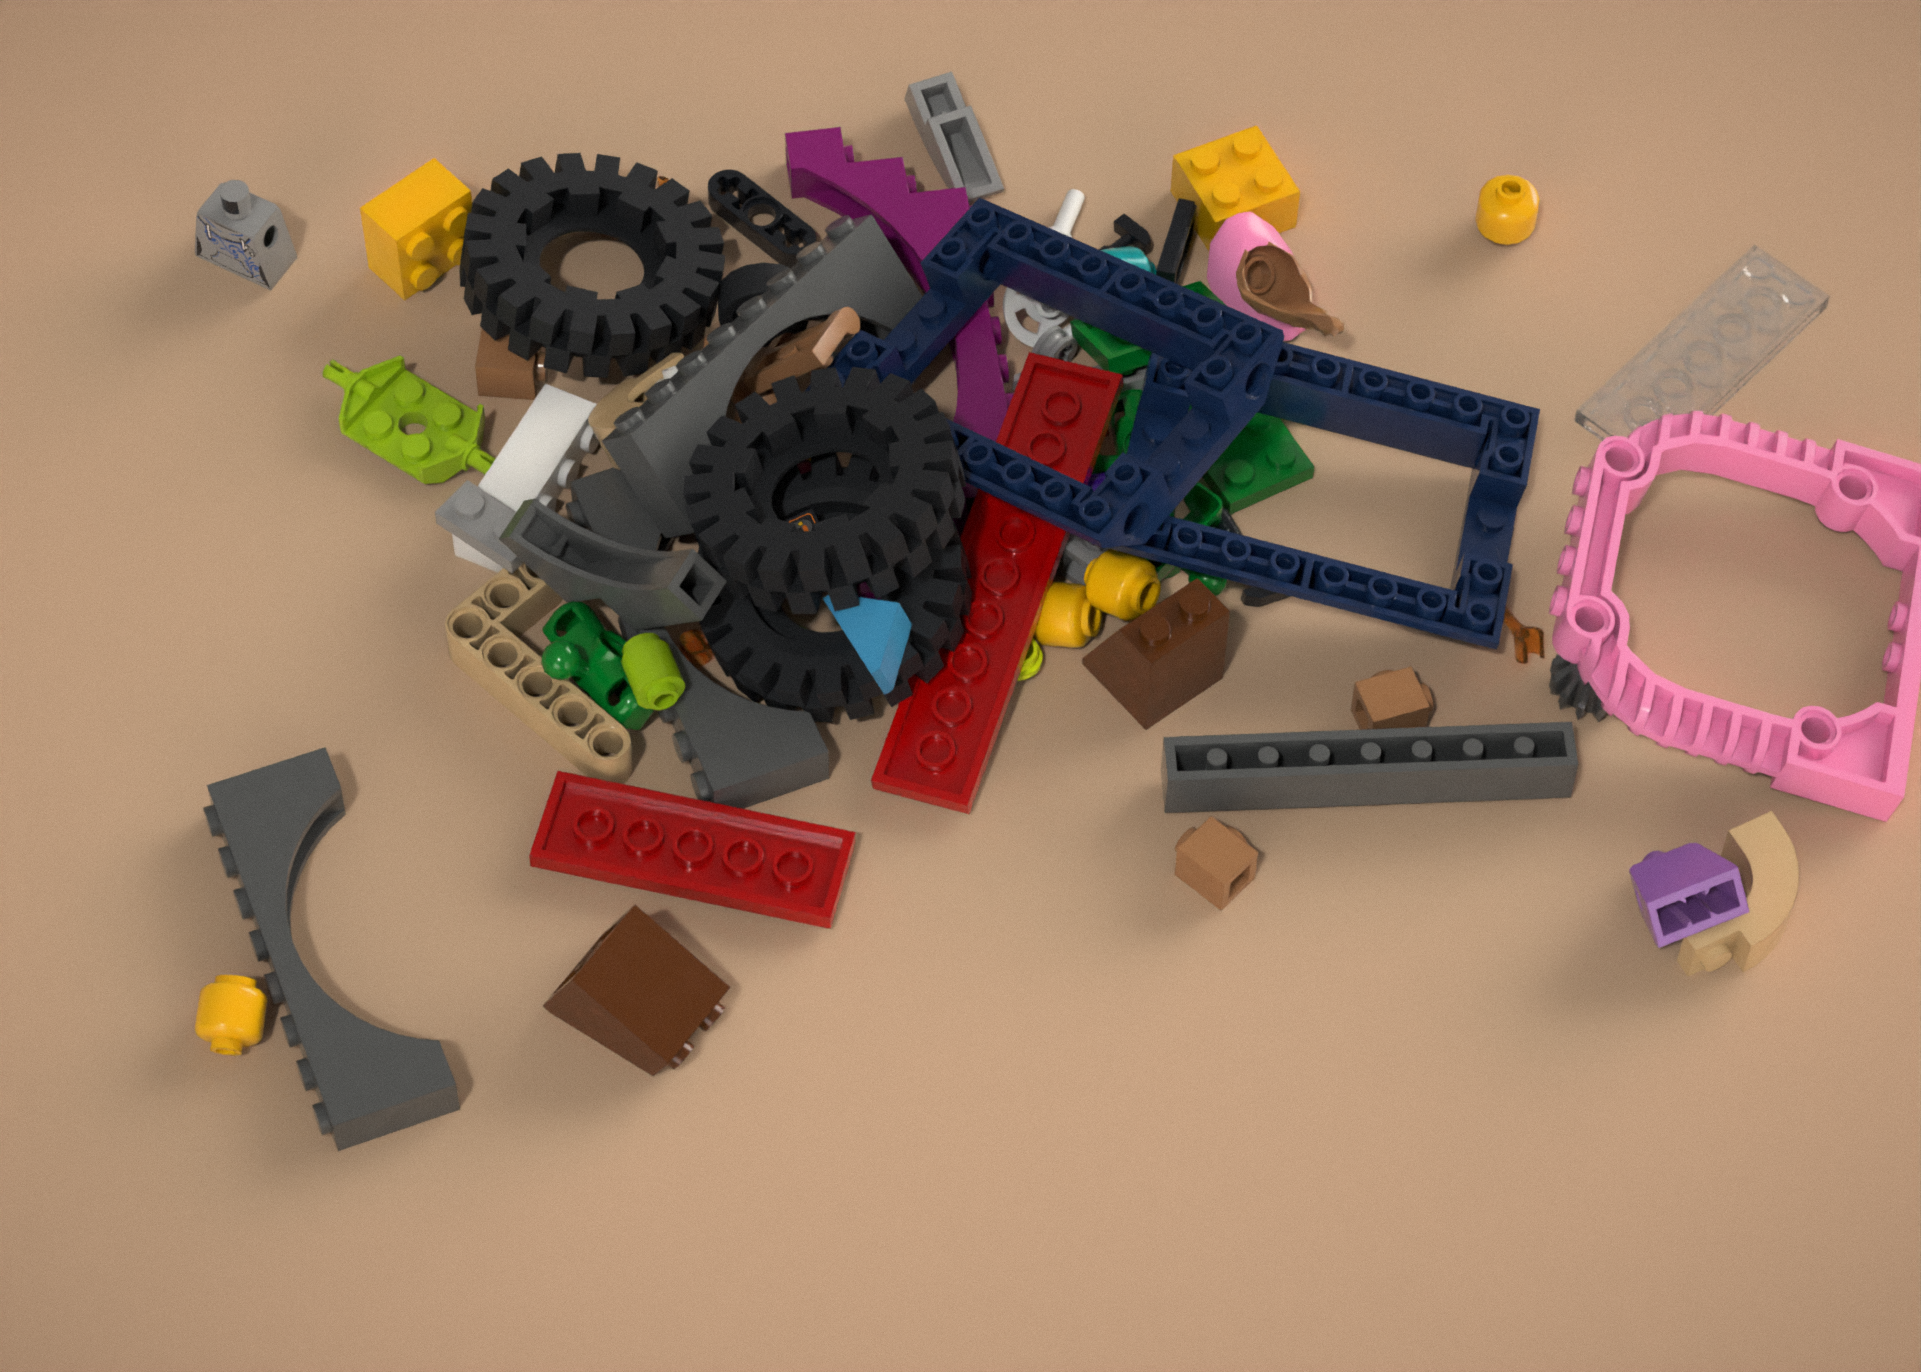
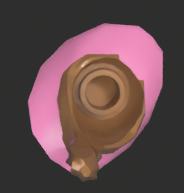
[1207,211,1344,341]

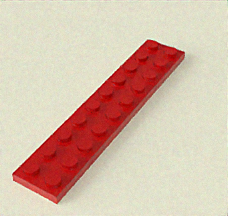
[871,352,1124,814]

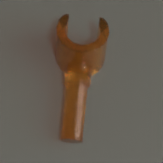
[1503,606,1545,664]
[678,629,714,668]

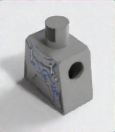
[195,180,297,290]

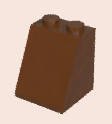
[1082,578,1230,730]
[543,904,731,1076]

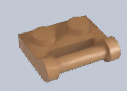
[743,307,860,394]

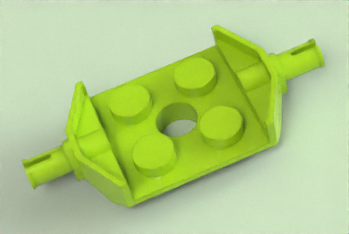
[322,355,496,484]

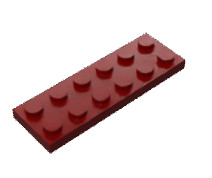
[529,771,856,929]

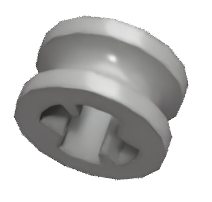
[1032,326,1078,362]

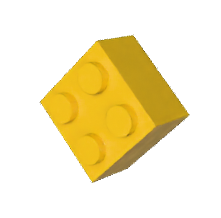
[1170,125,1300,252]
[360,158,472,301]

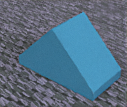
[823,595,912,695]

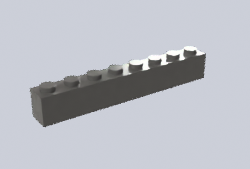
[1161,722,1578,813]

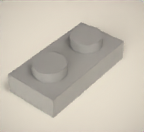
[435,480,524,574]

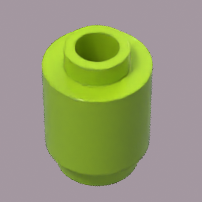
[621,633,685,710]

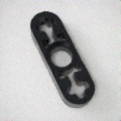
[708,169,816,268]

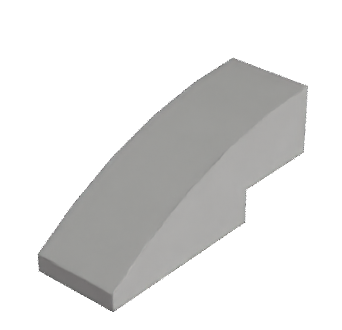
[904,72,1004,203]

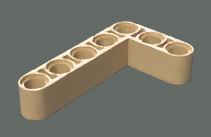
[445,563,633,784]

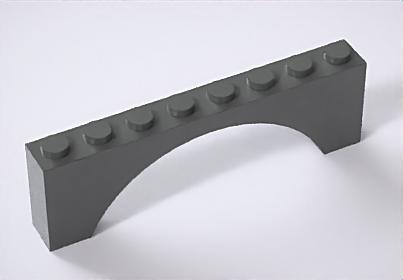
[602,214,923,538]
[566,467,829,809]
[203,747,460,1151]

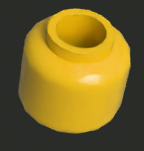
[1475,175,1540,245]
[1084,549,1161,621]
[1034,582,1102,648]
[195,974,267,1056]

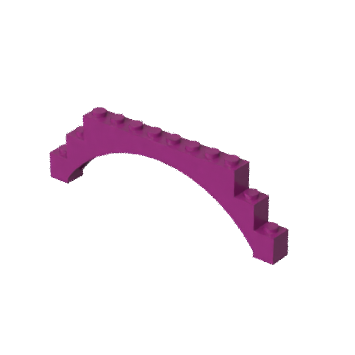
[785,127,1013,600]

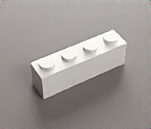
[452,384,599,573]

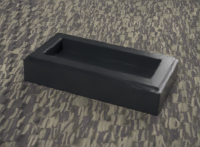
[1156,198,1197,284]

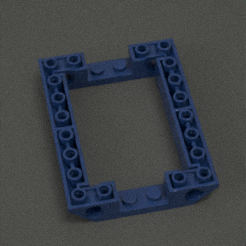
[804,197,1284,548]
[1108,342,1540,650]

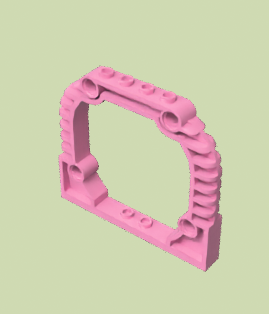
[1549,411,1921,822]

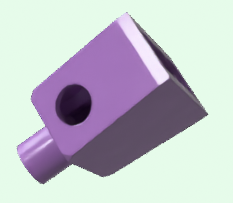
[1629,843,1749,948]

